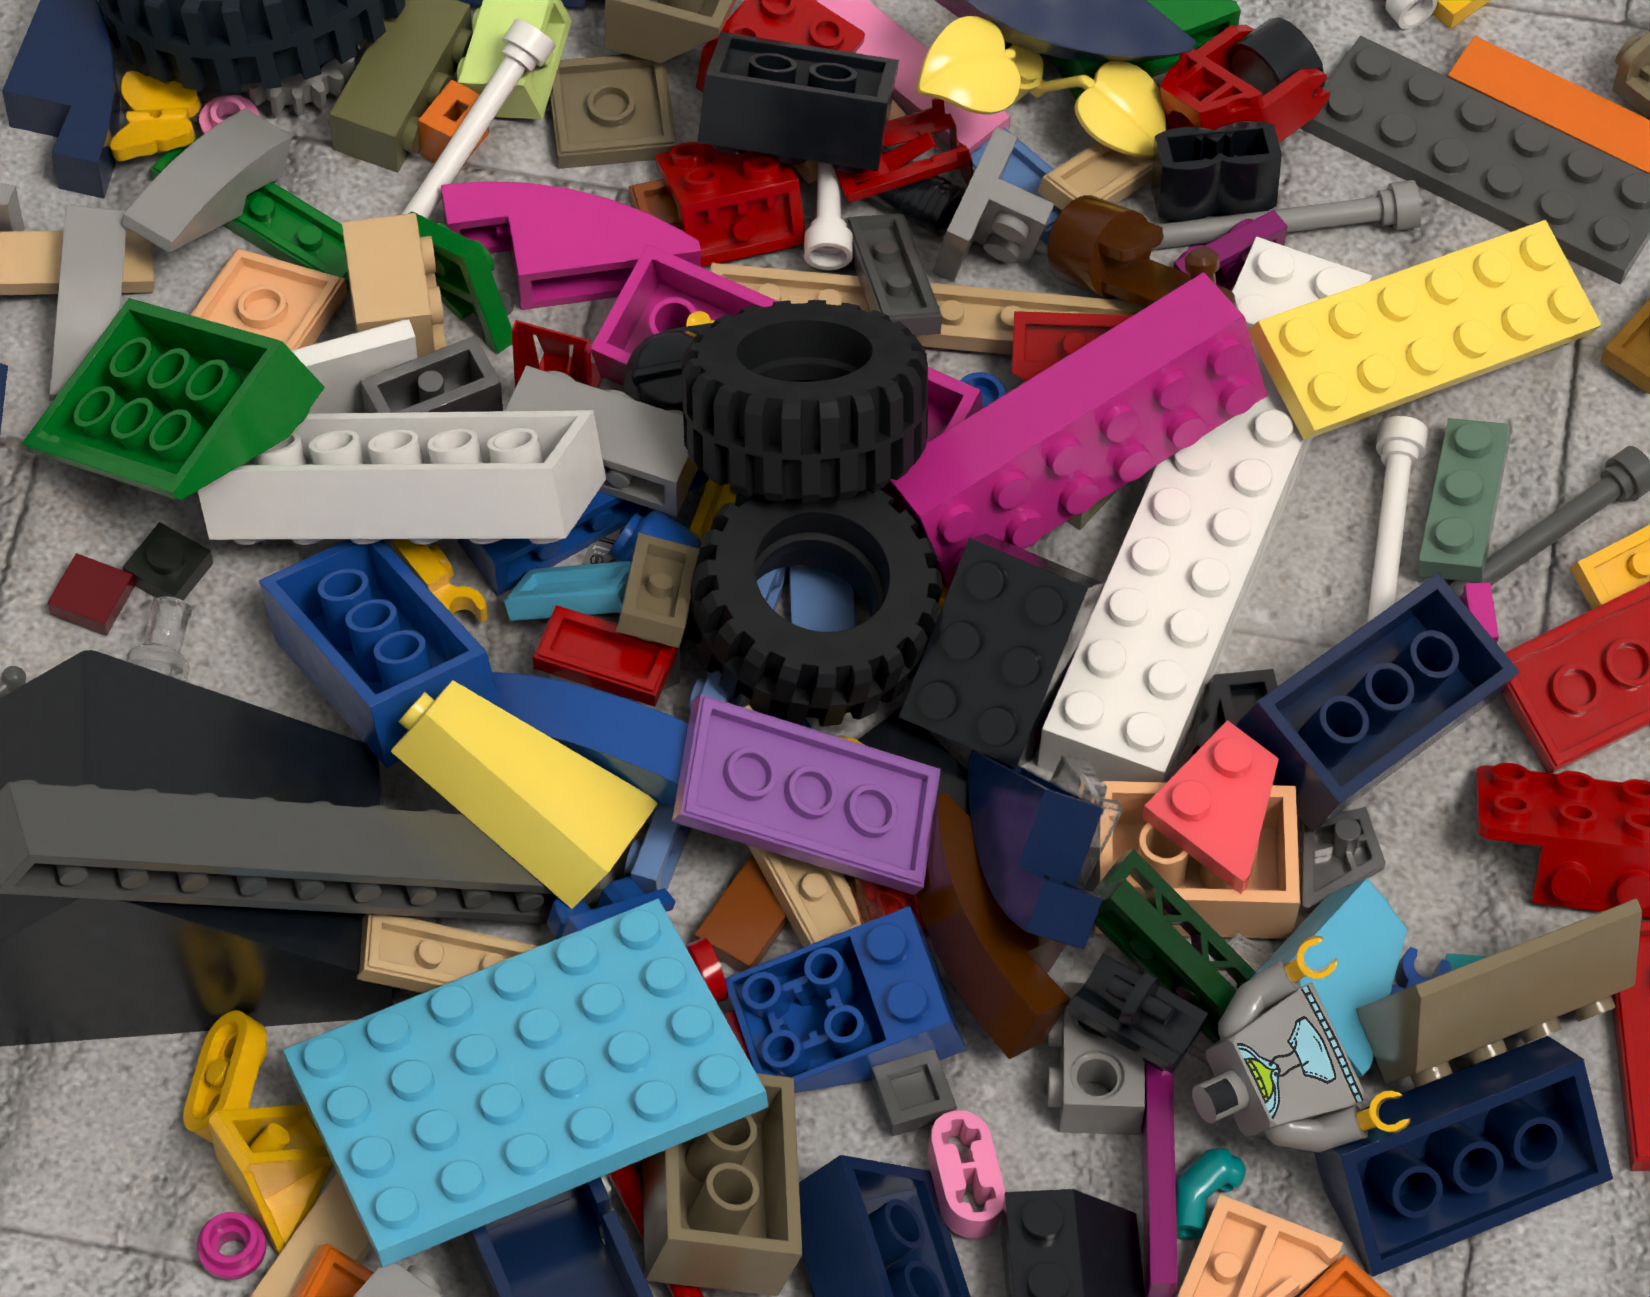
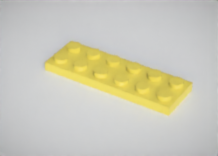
[1248,220,1602,440]

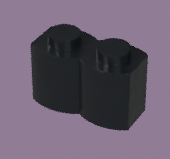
[1151,121,1282,221]

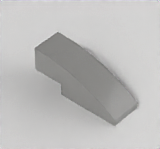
[121,108,293,253]
[49,205,127,401]

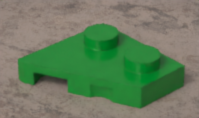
[408,211,512,354]

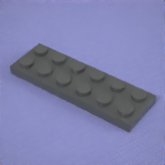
[1302,35,1650,285]

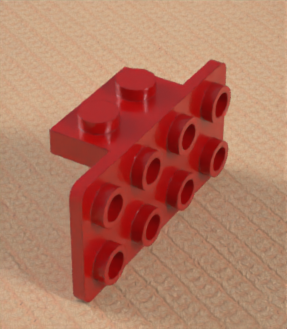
[1475,763,1650,918]

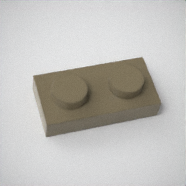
[616,533,700,648]

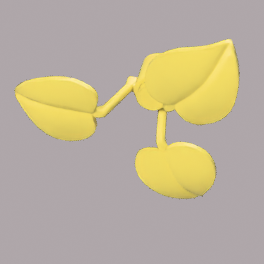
[916,16,1166,158]

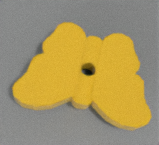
[110,70,201,161]

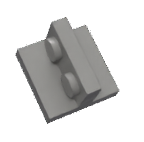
[932,127,1055,282]

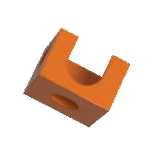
[418,79,489,165]

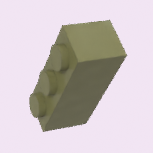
[329,0,473,173]

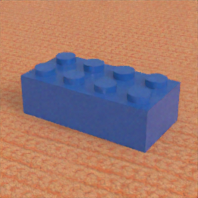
[259,539,501,767]

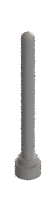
[1152,180,1421,250]

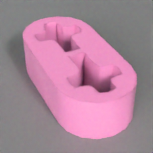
[927,1110,1005,1238]

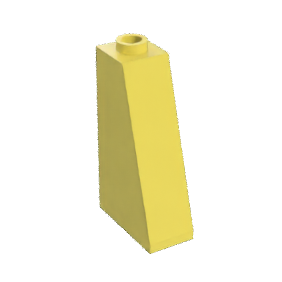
[391,680,658,909]

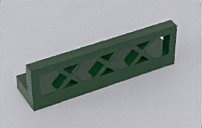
[1092,849,1256,1044]

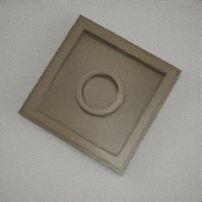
[550,54,677,169]

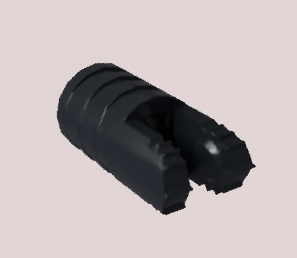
[856,147,966,237]

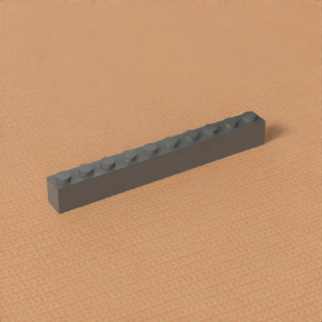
[0,780,602,924]

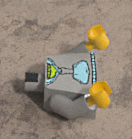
[1192,936,1411,1153]

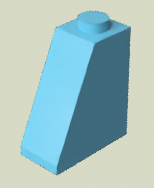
[1250,878,1408,1078]

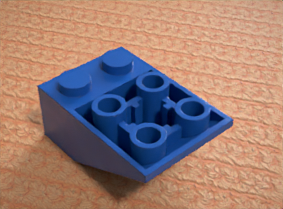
[725,906,967,1093]

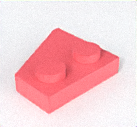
[1142,720,1279,894]

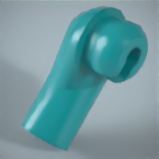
[1176,1148,1246,1240]

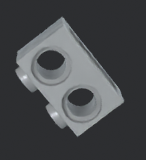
[1047,982,1145,1135]

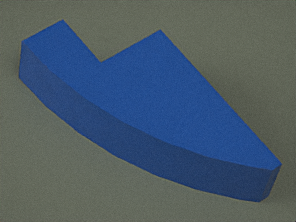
[492,672,689,805]

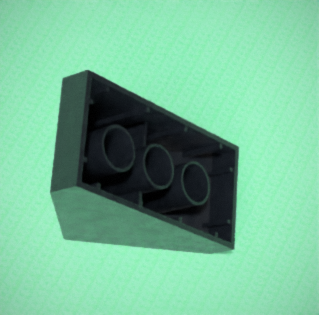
[0,650,394,1047]

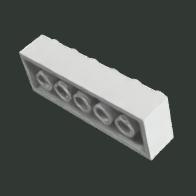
[198,410,606,545]

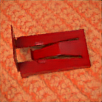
[833,98,973,203]
[512,320,603,388]

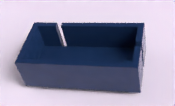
[463,1177,654,1297]

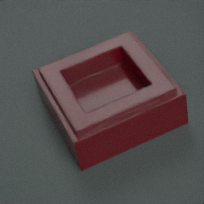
[47,553,135,636]

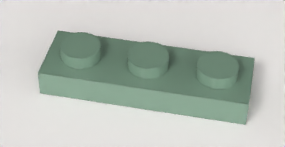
[1419,418,1510,583]

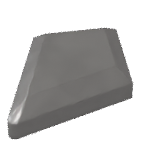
[1301,807,1386,914]

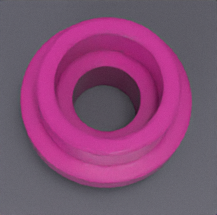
[197,1212,266,1280]

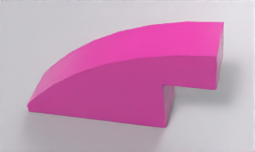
[441,181,701,310]

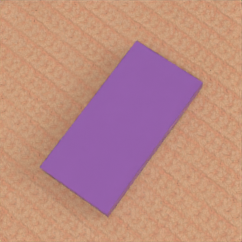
[672,694,941,895]

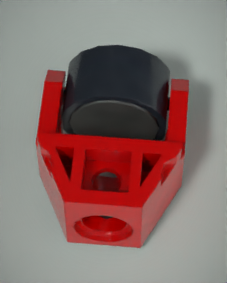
[1160,17,1330,143]

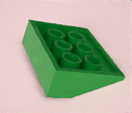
[21,298,325,501]

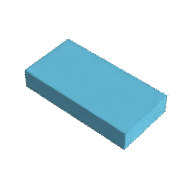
[504,561,631,621]

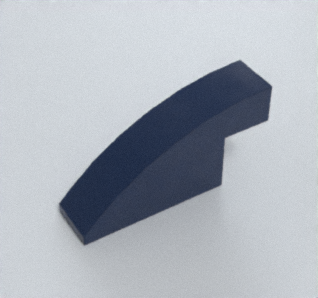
[2,0,120,199]
[934,0,1197,63]
[968,751,1103,950]

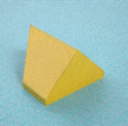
[208,1104,333,1255]

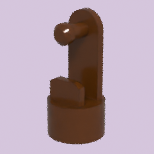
[1047,195,1236,308]

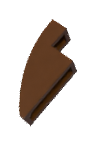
[916,792,1071,1059]

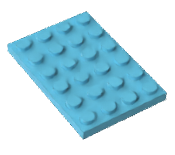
[283,898,769,1268]

